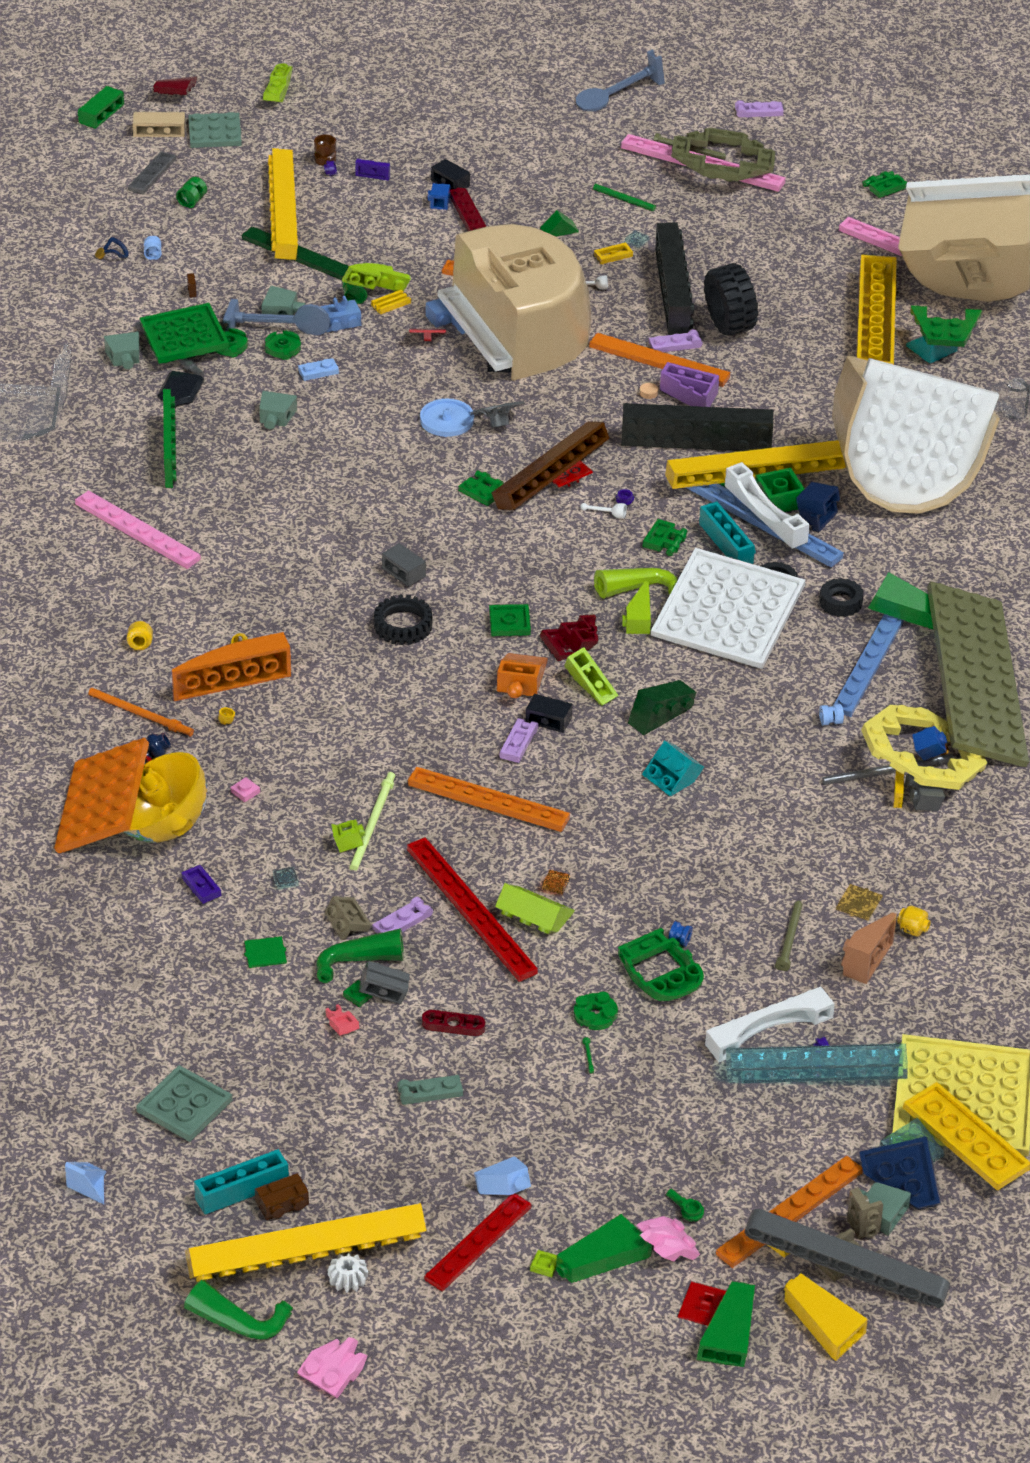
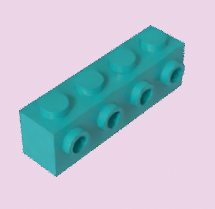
[699,501,756,564]
[194,1149,289,1215]

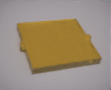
[836,884,883,921]

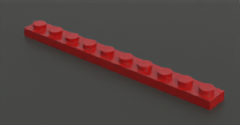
[407,837,538,982]

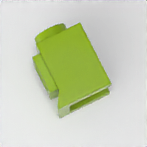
[331,819,366,853]

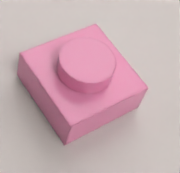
[231,777,260,802]

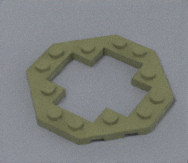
[671,128,775,182]

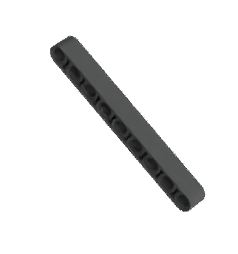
[745,1209,950,1308]

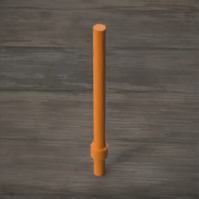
[88,688,194,737]

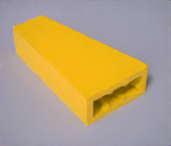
[784,1273,868,1361]

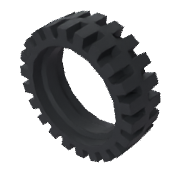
[374,595,433,645]

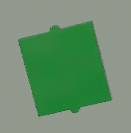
[244,936,287,968]

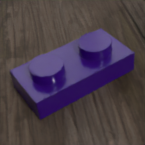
[355,159,390,181]
[181,865,222,904]

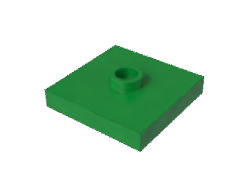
[489,604,531,636]

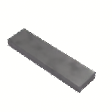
[128,151,176,195]

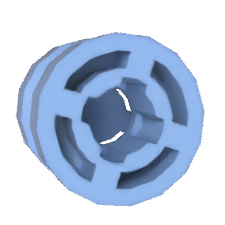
[144,236,161,260]
[819,704,844,726]

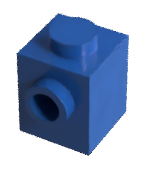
[428,183,450,210]
[912,726,947,761]

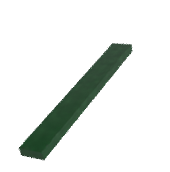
[242,226,349,280]

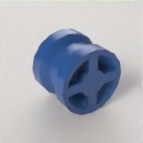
[668,921,693,947]

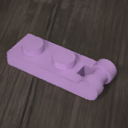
[735,100,784,117]
[649,329,703,352]
[500,718,538,763]
[372,897,433,934]

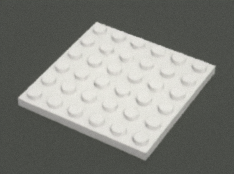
[651,548,805,669]

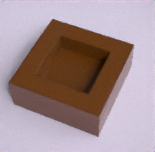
[187,273,197,298]

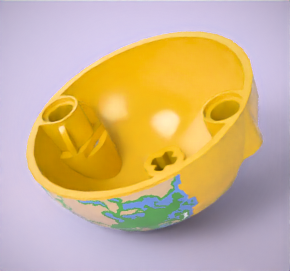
[124,752,207,843]

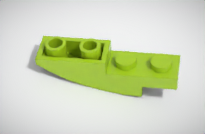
[263,63,293,102]
[342,263,411,292]

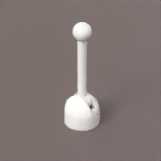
[586,276,608,290]
[580,503,627,519]

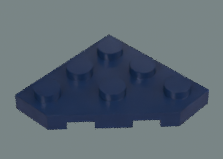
[859,1137,942,1210]

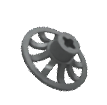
[470,401,525,428]

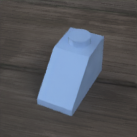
[474,1156,531,1195]

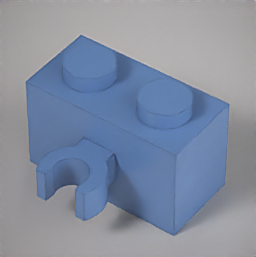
[320,296,361,332]

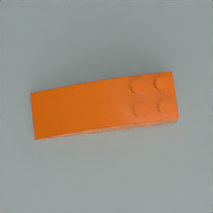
[172,632,291,702]

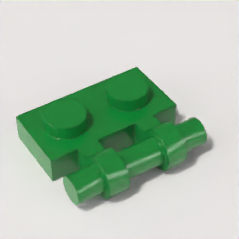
[862,171,907,198]
[458,470,504,506]
[643,519,688,556]

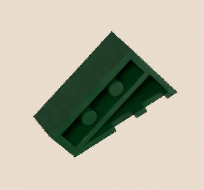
[628,680,697,735]

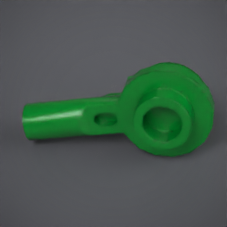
[666,1189,704,1222]

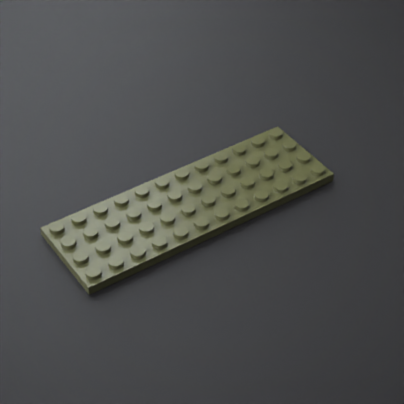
[927,581,1029,767]

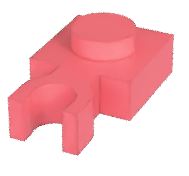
[326,1004,359,1036]

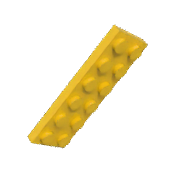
[903,1082,1030,1191]

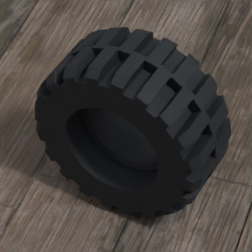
[704,263,759,336]

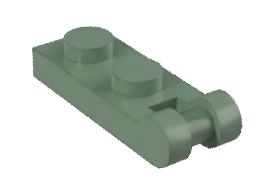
[397,1075,463,1105]

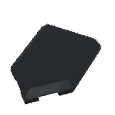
[158,371,204,409]

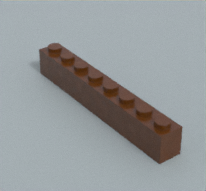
[492,421,609,510]

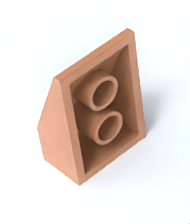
[841,912,897,984]

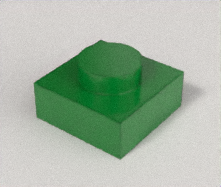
[343,980,373,1007]

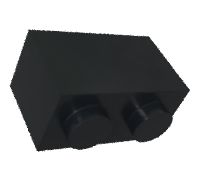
[431,159,470,190]
[526,693,573,733]

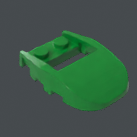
[618,928,704,1001]

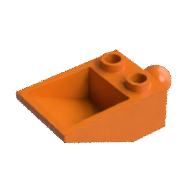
[497,653,548,699]

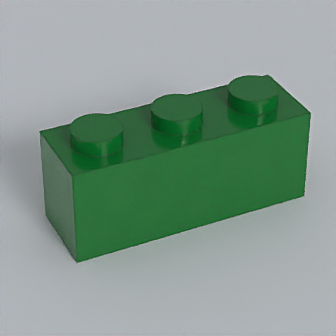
[78,86,124,129]

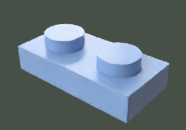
[298,358,339,381]

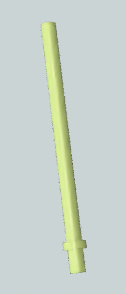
[350,772,395,871]

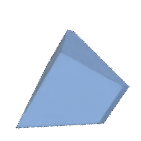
[65,1162,106,1204]

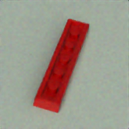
[424,1193,532,1292]

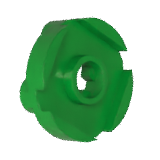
[215,328,248,358]
[265,331,301,360]
[574,991,618,1030]

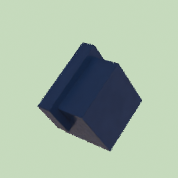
[796,482,840,532]

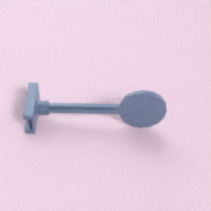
[576,49,665,112]
[223,299,330,335]

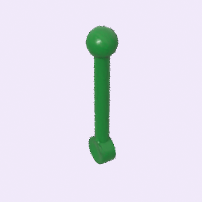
[582,1037,594,1074]

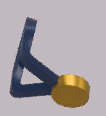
[95,237,129,259]

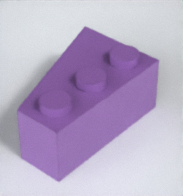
[660,362,719,407]

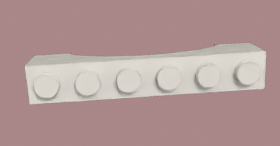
[725,462,809,549]
[705,987,835,1062]

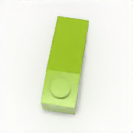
[622,581,651,634]
[564,647,619,706]

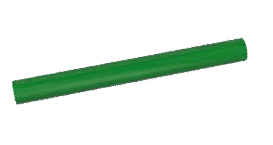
[593,184,656,211]

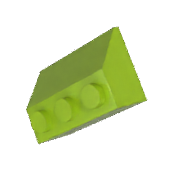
[495,883,575,934]

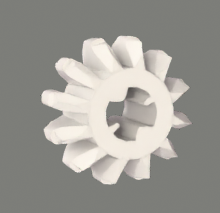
[328,1252,368,1293]

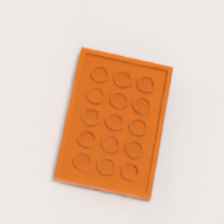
[54,737,149,853]

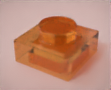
[543,869,570,895]

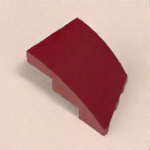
[153,76,198,95]
[539,614,599,661]

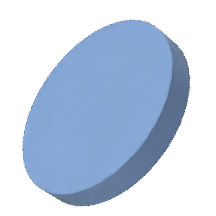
[420,399,474,437]

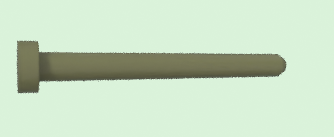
[653,133,726,160]
[775,900,803,971]

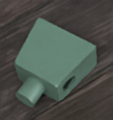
[261,285,306,315]
[104,332,140,369]
[259,391,297,430]
[860,1182,911,1236]

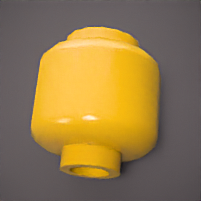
[126,621,153,650]
[897,905,931,937]

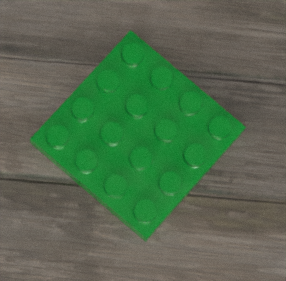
[139,303,229,364]

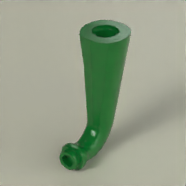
[316,928,404,983]
[184,1280,293,1340]

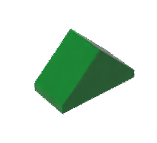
[540,210,579,237]

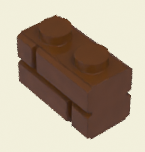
[255,1173,309,1220]

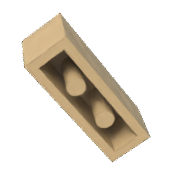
[133,112,185,137]

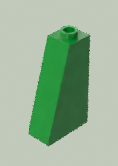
[868,572,933,630]
[556,1214,652,1283]
[696,1281,755,1367]

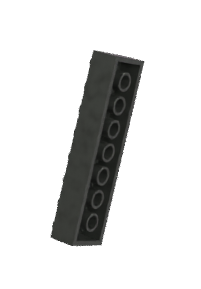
[655,222,694,335]
[621,403,774,451]

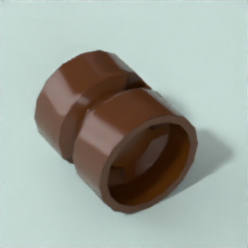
[314,134,336,166]

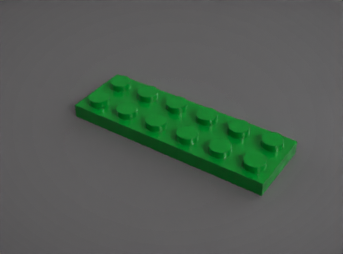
[163,389,177,488]

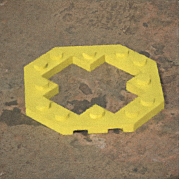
[861,705,987,790]

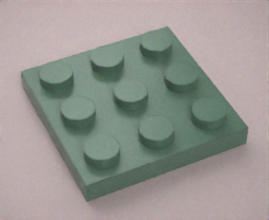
[188,112,242,148]
[136,1065,233,1142]

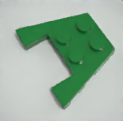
[910,305,982,347]

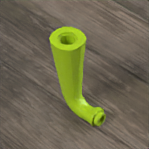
[594,568,678,598]

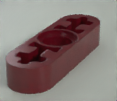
[422,1010,486,1036]

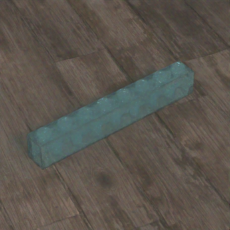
[726,1044,908,1083]

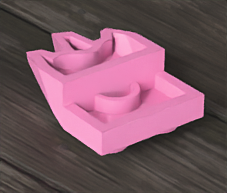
[637,1216,700,1262]
[297,1337,367,1398]

